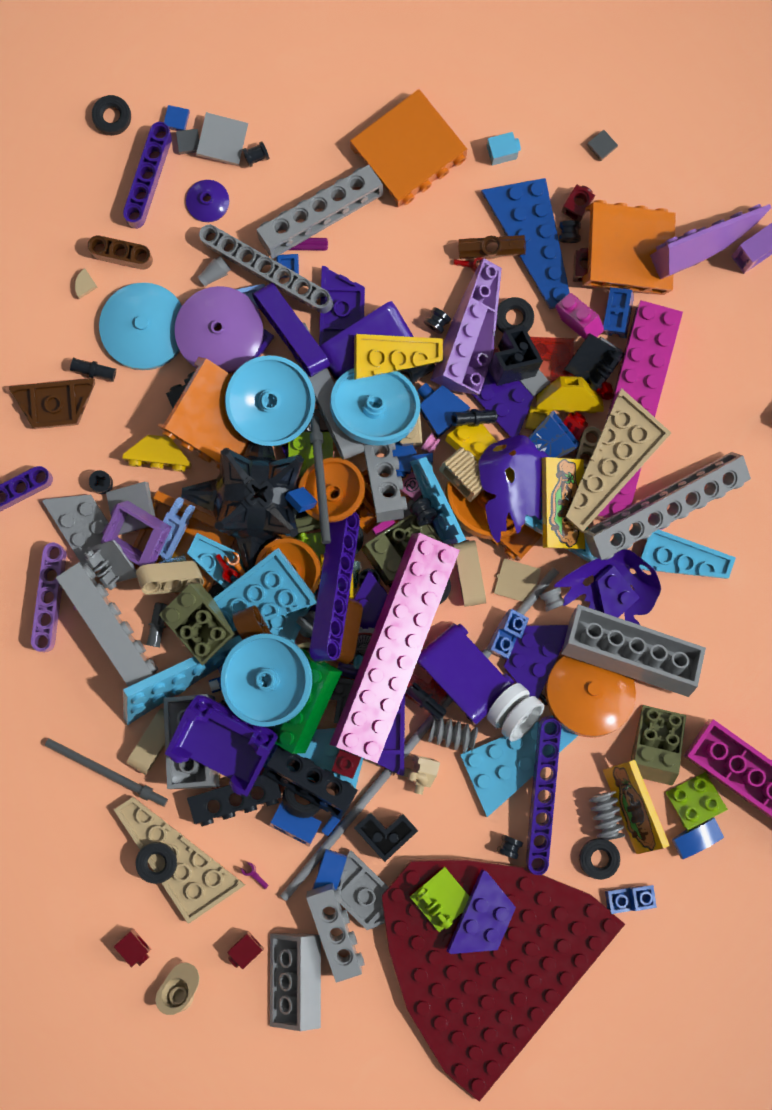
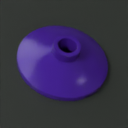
[186,180,230,223]

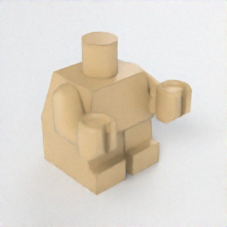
[404,755,440,795]

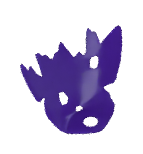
[479,435,549,543]
[554,549,661,625]

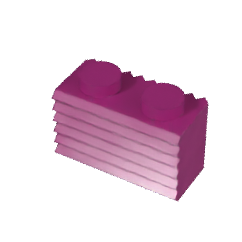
[555,293,604,340]

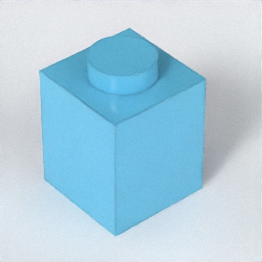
[486,132,521,166]

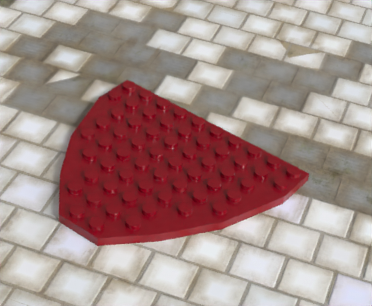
[381,859,625,1102]

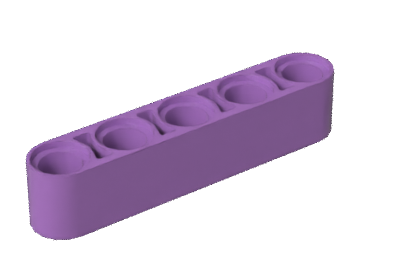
[31,542,67,653]

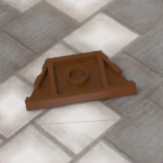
[9,378,95,429]

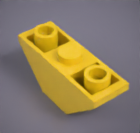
[536,376,604,413]
[123,435,192,472]

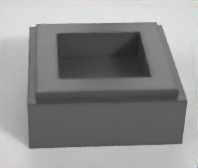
[176,129,199,155]
[587,130,618,161]

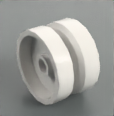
[487,683,544,742]

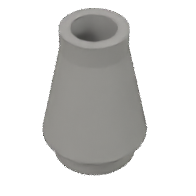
[197,256,231,287]

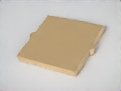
[494,558,541,602]

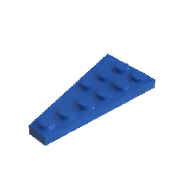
[481,178,570,309]

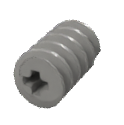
[428,718,478,753]
[589,791,626,840]

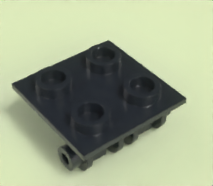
[564,333,625,391]

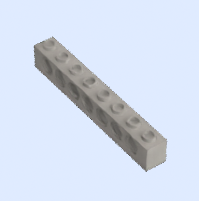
[583,452,751,560]

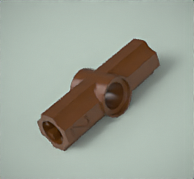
[458,235,526,259]

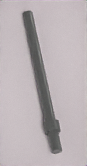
[309,416,331,544]
[45,738,168,807]

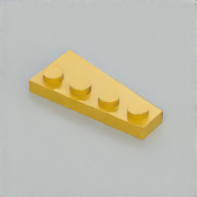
[354,334,443,380]
[445,424,515,483]

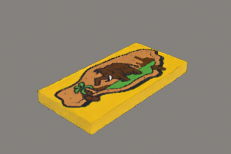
[542,457,585,549]
[603,760,669,854]

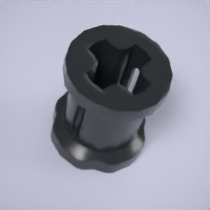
[242,141,270,167]

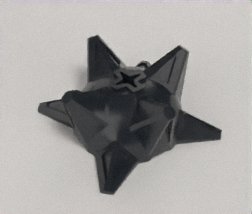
[181,441,309,572]

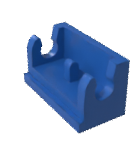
[603,287,634,339]
[269,801,322,847]

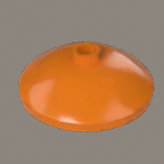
[299,458,365,522]
[255,538,321,594]

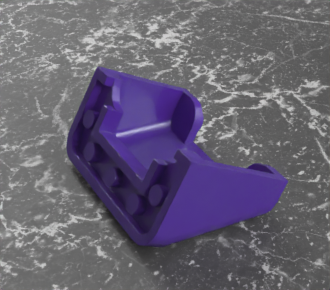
[320,301,414,381]
[417,623,514,725]
[165,695,278,797]

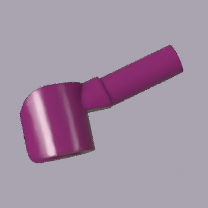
[241,862,269,889]

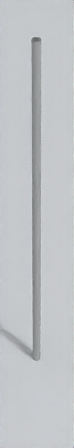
[280,567,559,901]

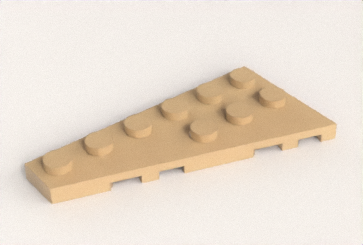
[565,388,672,533]
[114,797,246,924]

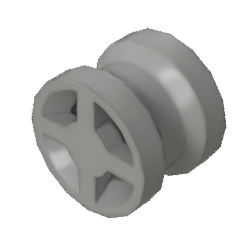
[540,587,565,612]

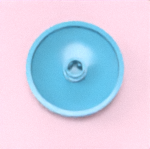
[99,283,182,370]
[225,355,315,446]
[330,368,420,446]
[221,634,312,727]

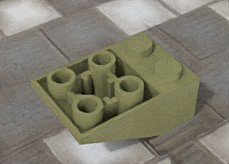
[361,514,443,586]
[159,583,235,665]
[630,705,686,786]

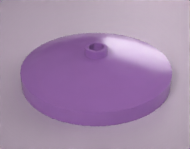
[175,286,264,374]

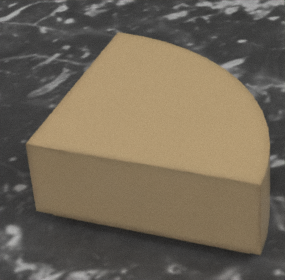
[75,268,98,299]

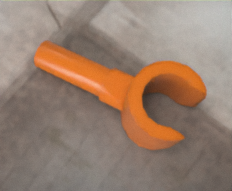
[223,551,246,576]

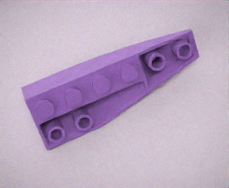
[650,204,771,280]
[431,258,502,395]

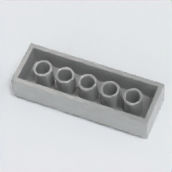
[56,562,159,687]
[561,604,706,697]

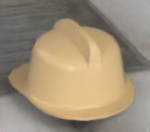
[155,962,200,1015]

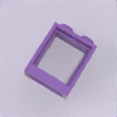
[731,223,772,274]
[100,501,172,567]

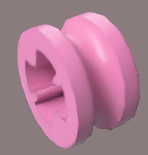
[421,433,441,453]

